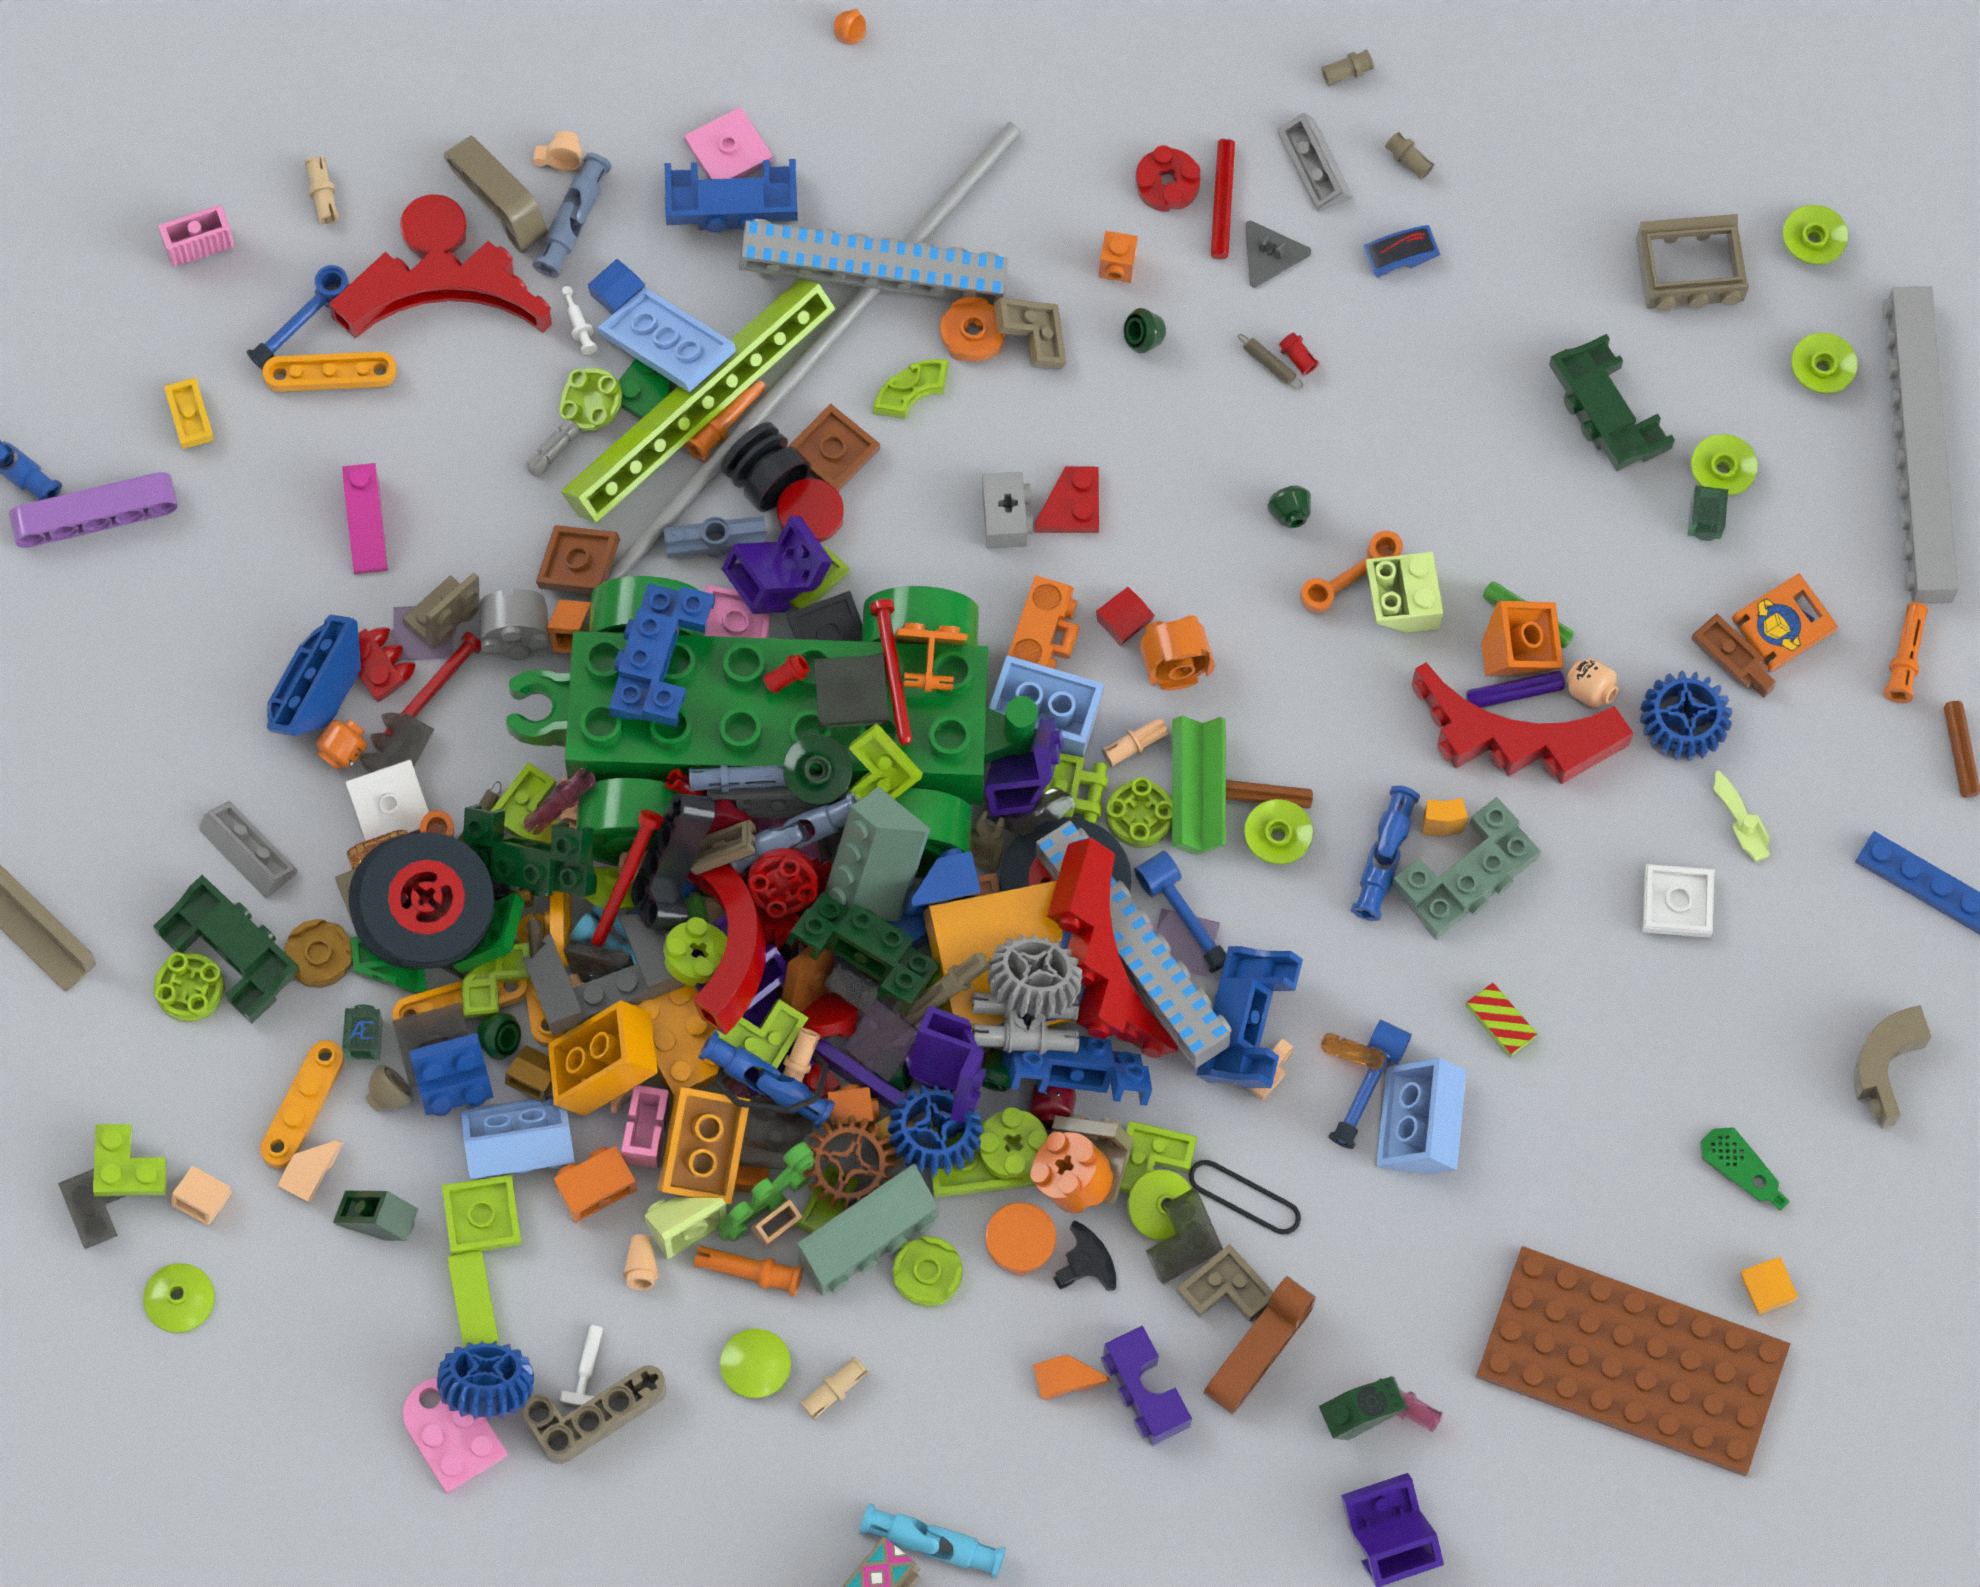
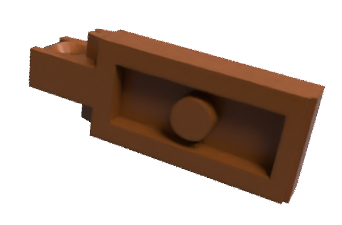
[1691,614,1776,698]

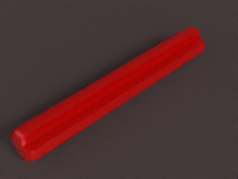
[1211,139,1235,259]

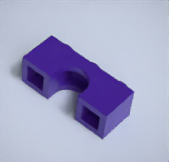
[1101,1325,1192,1446]

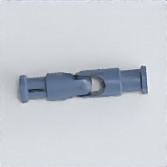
[532,153,612,278]
[731,792,859,875]

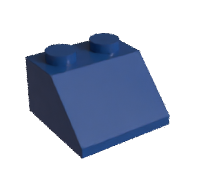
[903,848,981,917]

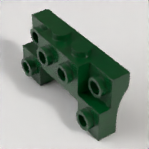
[1549,334,1675,471]
[463,804,597,897]
[153,875,300,1024]
[786,893,941,1016]

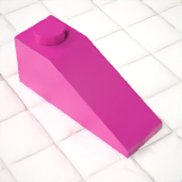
[342,463,388,574]

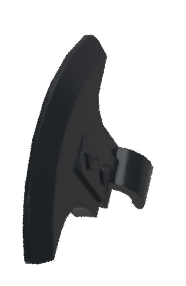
[1053,1220,1116,1291]

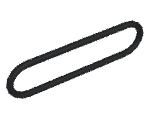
[1189,1160,1301,1235]

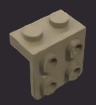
[1052,1114,1134,1204]

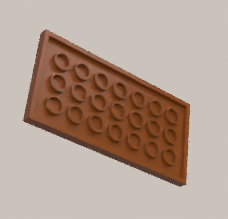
[1475,1246,1791,1477]

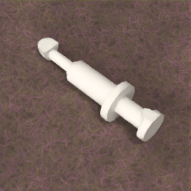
[562,286,598,355]

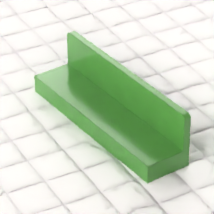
[1172,716,1226,855]

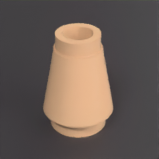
[623,1234,658,1290]

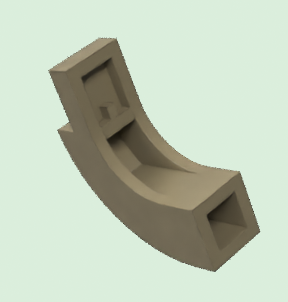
[1854,1005,1931,1129]

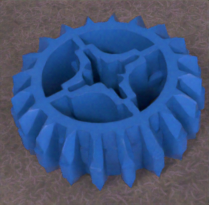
[1640,670,1732,761]
[888,1084,983,1177]
[437,1340,534,1421]

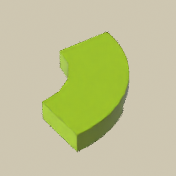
[873,359,949,419]

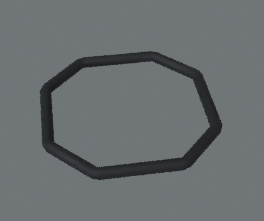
[715,1042,829,1114]

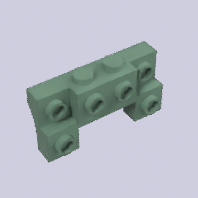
[1392,797,1541,939]

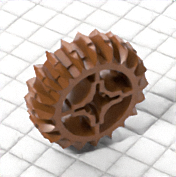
[803,1115,897,1210]

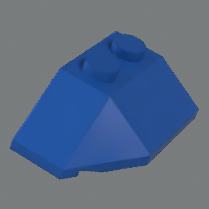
[267,614,361,736]

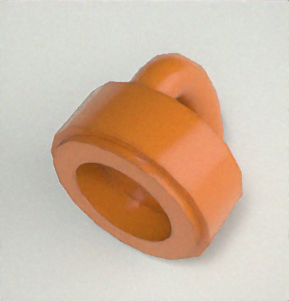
[834,9,866,44]

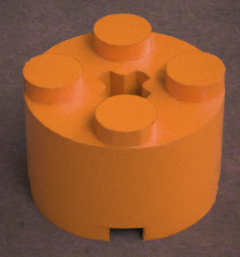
[1139,615,1215,690]
[1030,1132,1113,1213]

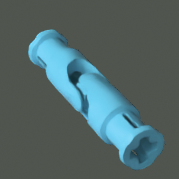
[859,1503,1006,1579]

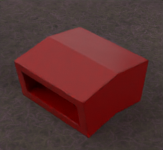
[1096,586,1155,646]

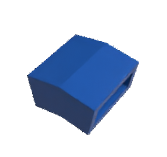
[588,259,645,315]

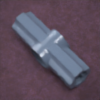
[664,516,767,558]

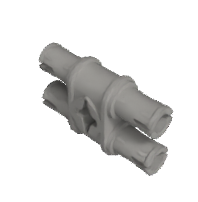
[971,991,1079,1055]

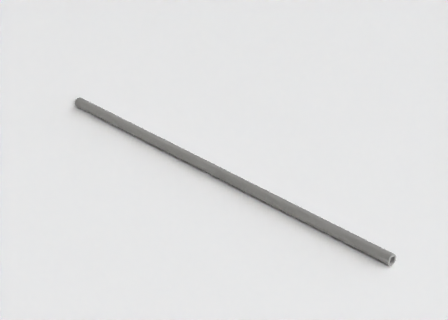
[607,122,1021,581]

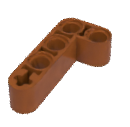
[1203,1276,1316,1414]

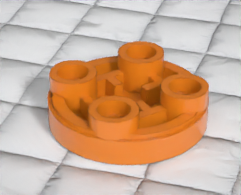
[985,1202,1056,1276]

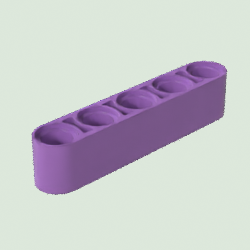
[9,472,178,548]

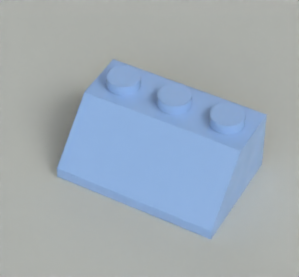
[989,655,1104,757]
[1376,1058,1467,1174]
[461,1096,575,1179]

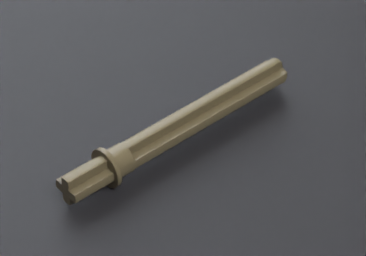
[847,952,990,1065]

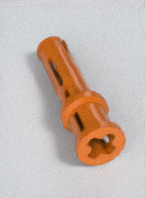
[684,379,766,462]
[1883,602,1928,703]
[694,1245,803,1297]

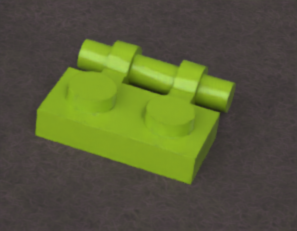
[1038,753,1108,824]

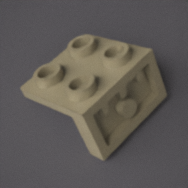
[403,573,480,649]

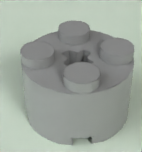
[480,589,549,660]

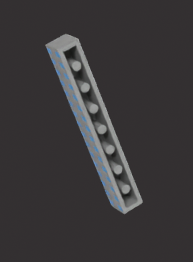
[739,219,1008,306]
[1036,821,1231,1069]

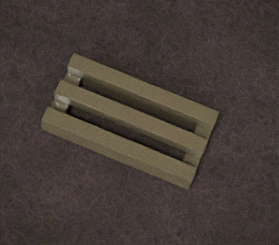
[690,820,756,875]

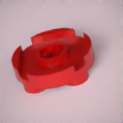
[1135,145,1200,212]

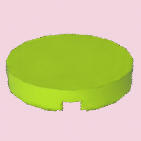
[892,1236,963,1307]

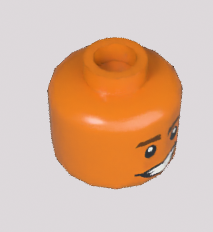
[316,719,367,770]

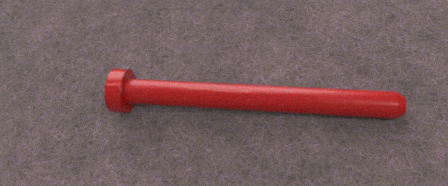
[870,599,912,746]
[374,631,481,752]
[591,809,664,949]

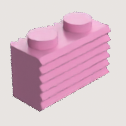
[158,204,235,268]

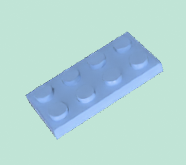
[598,287,736,392]

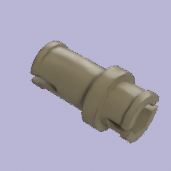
[1321,49,1374,86]
[1385,132,1435,180]

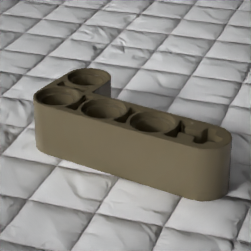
[444,135,548,252]
[523,1365,666,1464]

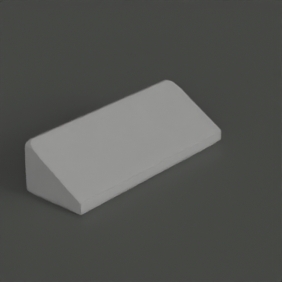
[1277,112,1352,211]
[199,801,298,898]

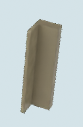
[0,865,96,991]

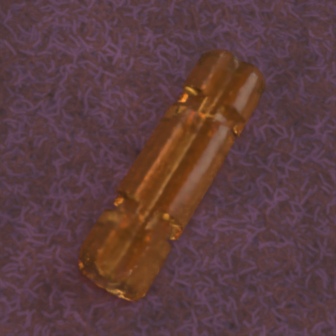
[1321,1033,1386,1070]

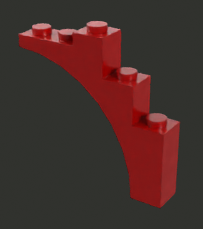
[329,240,552,339]
[1412,662,1633,784]
[1046,837,1178,1058]

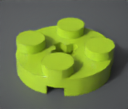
[663,917,727,986]
[979,1107,1048,1180]

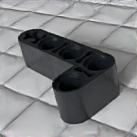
[631,793,715,931]

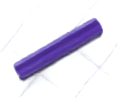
[1466,671,1565,708]

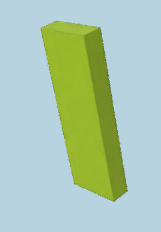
[447,1250,500,1348]

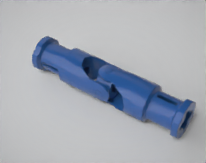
[0,440,62,501]
[1351,785,1420,921]
[698,1031,835,1129]

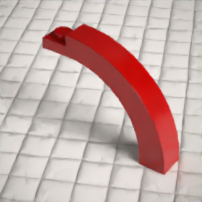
[686,864,766,1036]

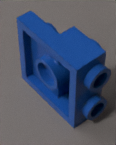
[409,1033,494,1116]

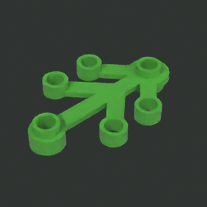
[716,1142,815,1242]

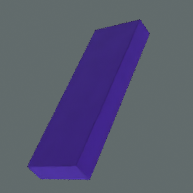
[814,1039,907,1111]

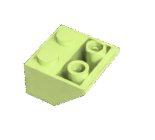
[1366,552,1443,633]

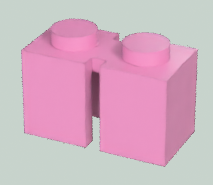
[621,1085,670,1169]

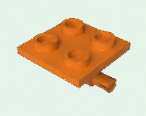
[894,623,967,692]

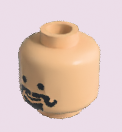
[1566,658,1619,708]

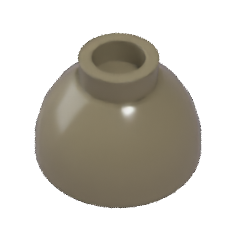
[365,1065,413,1112]

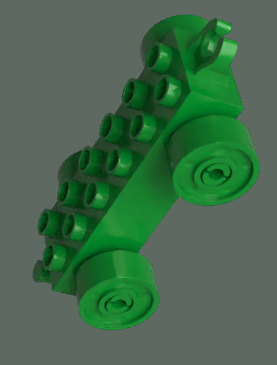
[506,576,1038,878]

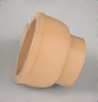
[533,131,583,171]

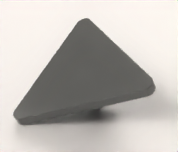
[1246,221,1311,287]

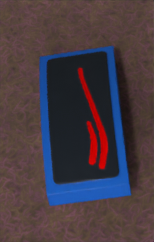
[1364,225,1441,278]

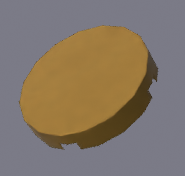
[284,919,353,988]

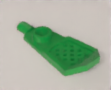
[1700,1127,1790,1211]

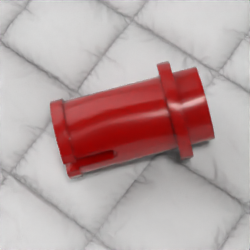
[1279,332,1319,376]
[763,654,810,694]
[665,769,707,796]

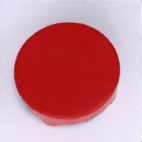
[400,194,467,259]
[777,478,844,543]
[748,848,818,918]
[800,993,860,1042]

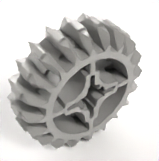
[987,933,1082,1020]

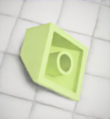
[644,1197,727,1260]

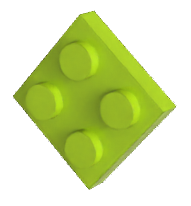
[442,1174,522,1256]

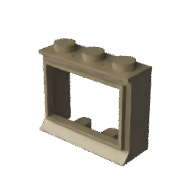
[1636,214,1749,311]

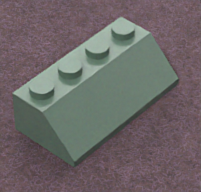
[824,787,930,922]
[797,1164,938,1296]

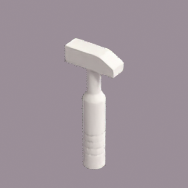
[560,1325,603,1407]

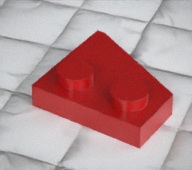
[1034,466,1099,533]

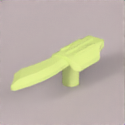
[1713,771,1770,863]

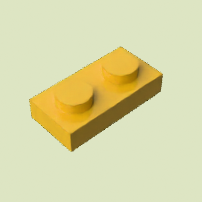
[164,377,215,450]

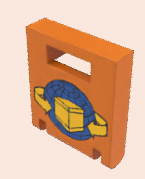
[1732,573,1838,672]

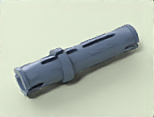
[689,764,787,792]

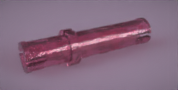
[524,768,596,835]

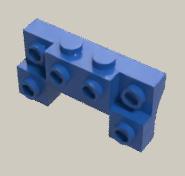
[664,159,798,232]
[609,583,715,728]
[1196,946,1303,1088]
[1001,1036,1152,1106]

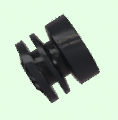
[721,422,811,512]

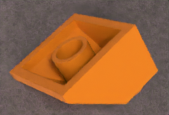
[1481,601,1564,677]

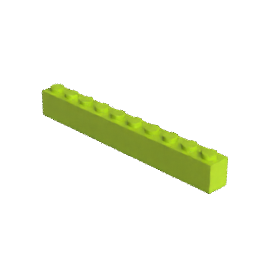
[561,278,835,523]

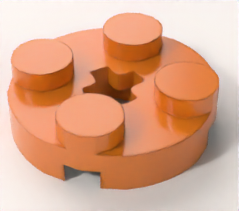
[940,296,1006,362]

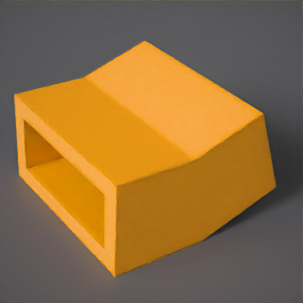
[1422,798,1468,836]
[1741,1257,1798,1316]

